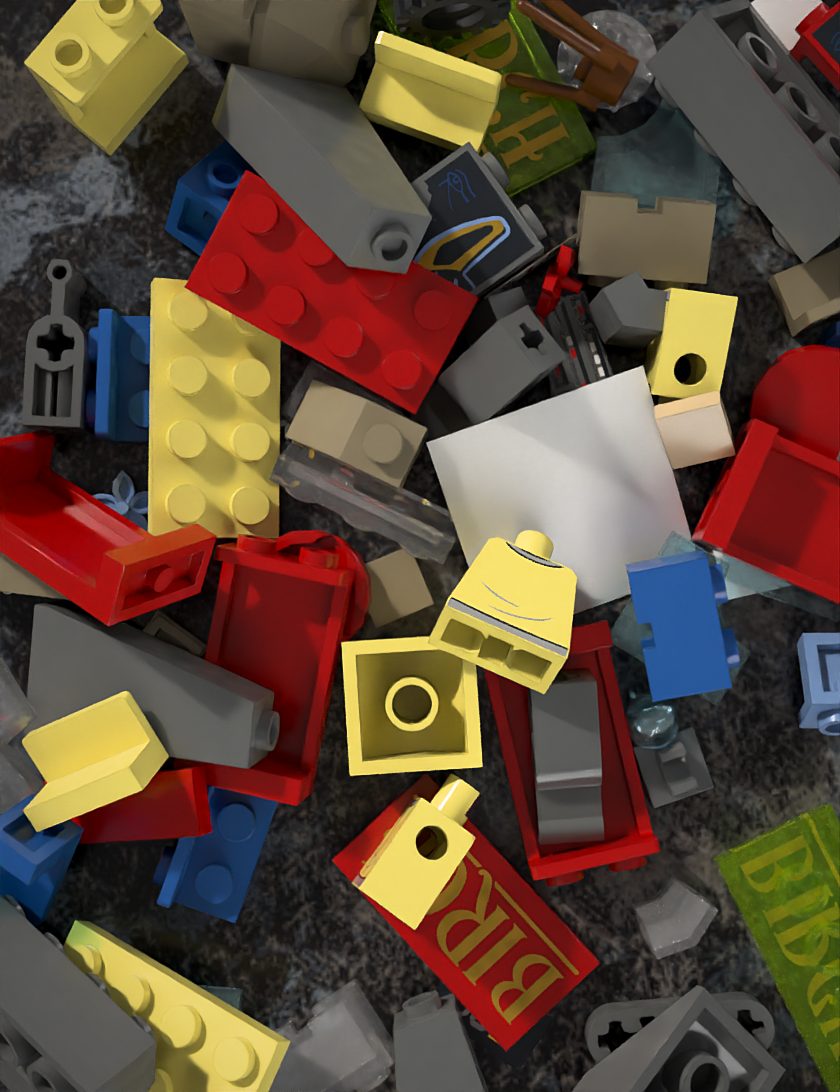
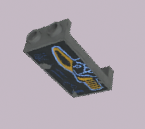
[347,142,547,389]

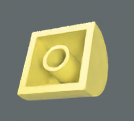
[341,636,483,776]

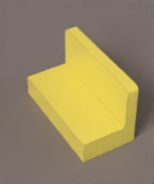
[359,31,502,154]
[22,691,169,832]

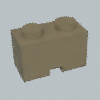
[573,190,717,291]

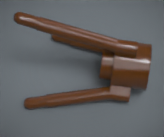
[505,0,640,113]

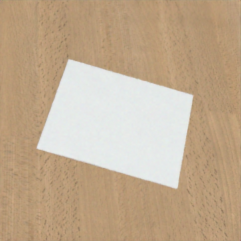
[427,365,695,614]

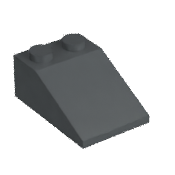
[572,985,786,1092]

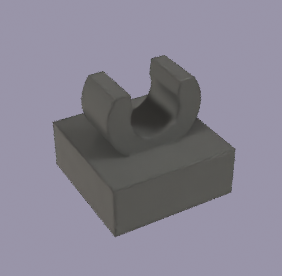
[632,725,714,808]

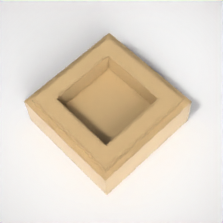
[654,390,736,470]

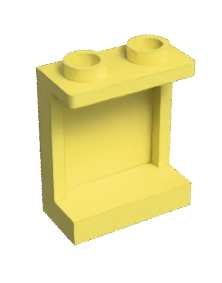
[24,0,189,156]

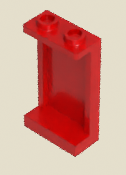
[691,418,840,606]
[0,430,217,627]
[174,534,356,806]
[482,620,661,886]

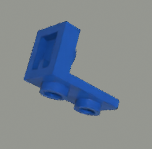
[165,139,263,256]
[0,793,84,926]

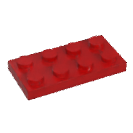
[184,170,479,415]

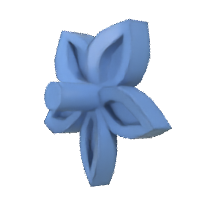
[93,470,148,532]

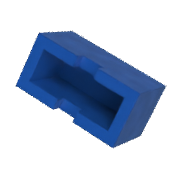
[625,550,740,702]

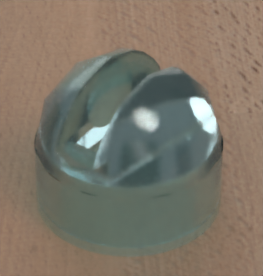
[626,692,679,749]

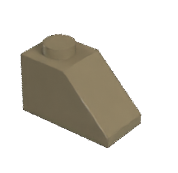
[286,379,428,492]

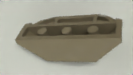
[249,0,377,87]

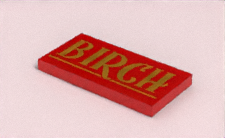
[332,771,600,1051]

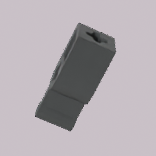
[22,259,97,435]
[407,306,567,441]
[527,668,604,845]

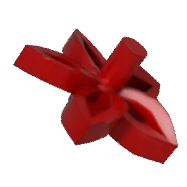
[535,245,584,318]

